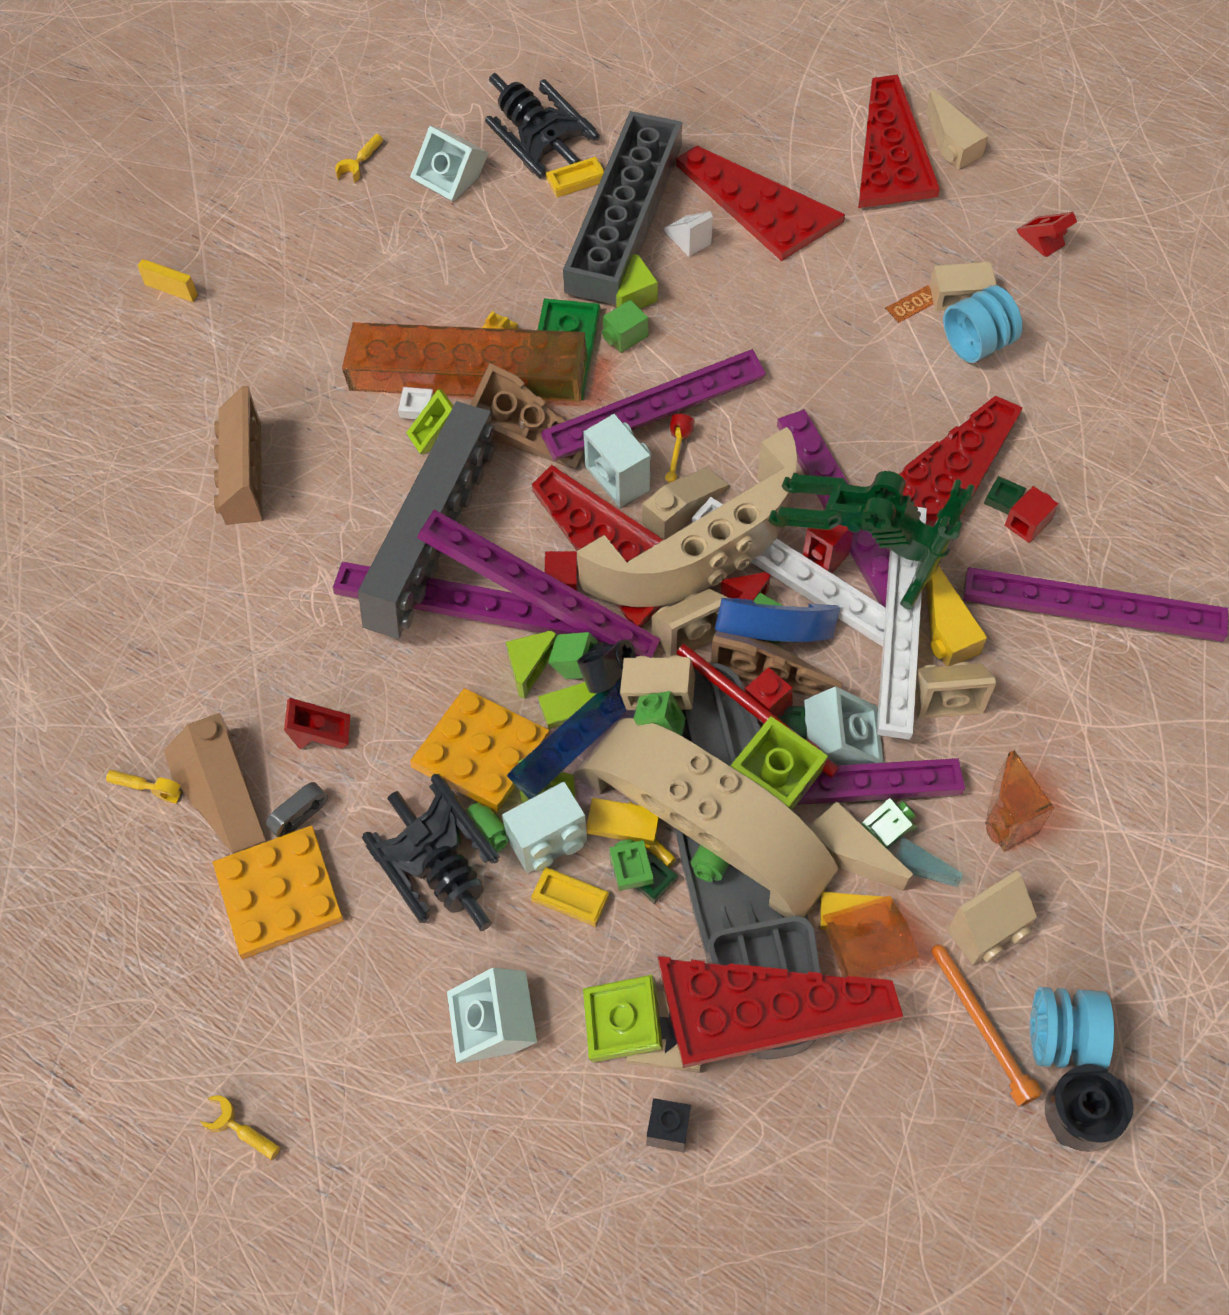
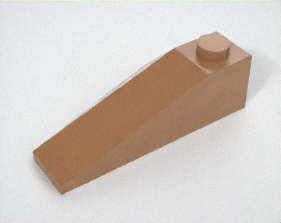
[470,363,584,469]
[711,631,842,697]
[164,713,267,854]

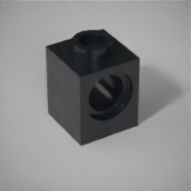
[646,1098,691,1153]

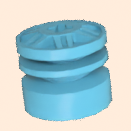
[943,285,1023,363]
[1029,987,1114,1069]

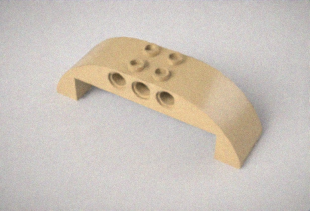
[577,427,797,607]
[573,718,838,918]

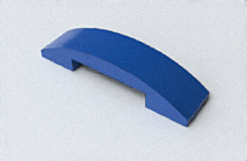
[715,598,840,642]

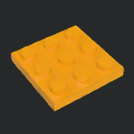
[410,688,549,812]
[212,825,344,959]

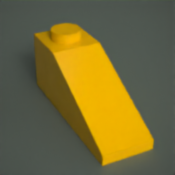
[926,566,987,666]

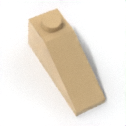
[926,89,988,170]
[642,467,729,540]
[808,802,914,891]

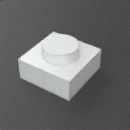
[398,387,434,419]

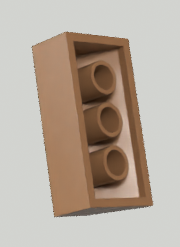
[214,386,263,525]

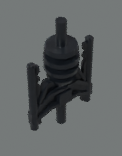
[485,73,600,179]
[362,774,500,931]

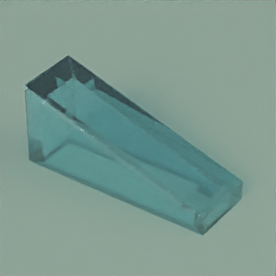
[896,837,962,887]

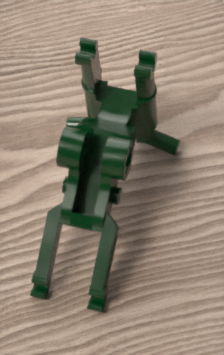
[768,471,975,609]

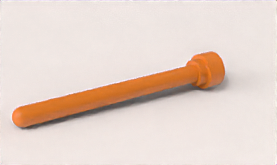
[931,944,1044,1108]

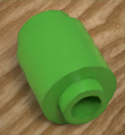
[466,802,509,853]
[690,845,729,882]

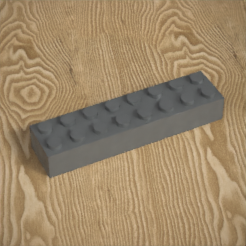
[563,111,682,305]
[358,401,495,639]

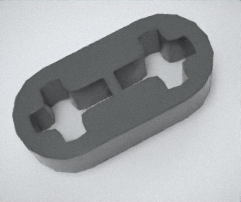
[266,782,328,837]

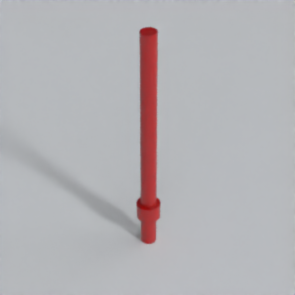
[676,644,840,778]

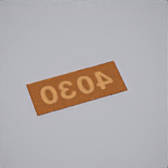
[885,285,934,323]

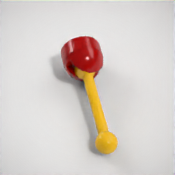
[665,414,695,483]

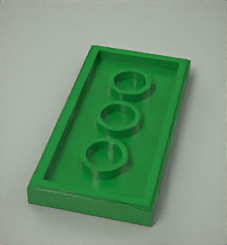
[526,298,600,401]

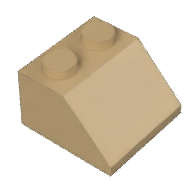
[652,589,727,657]
[915,662,996,719]
[947,870,1037,965]

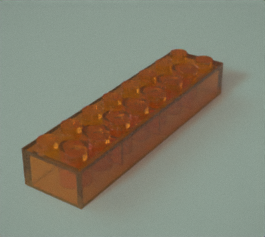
[342,322,587,402]

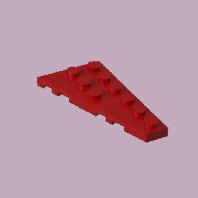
[858,74,940,208]
[676,146,845,261]
[899,395,1023,527]
[532,465,663,628]
[658,956,903,1068]

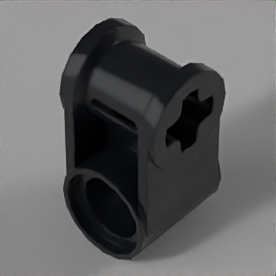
[577,639,636,694]

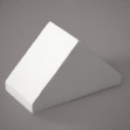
[663,211,713,257]

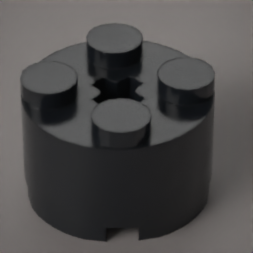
[1045,1064,1133,1152]

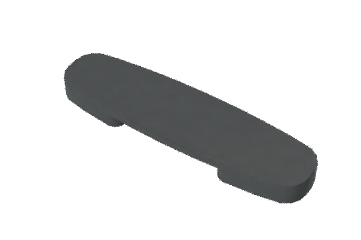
[674,663,821,1059]

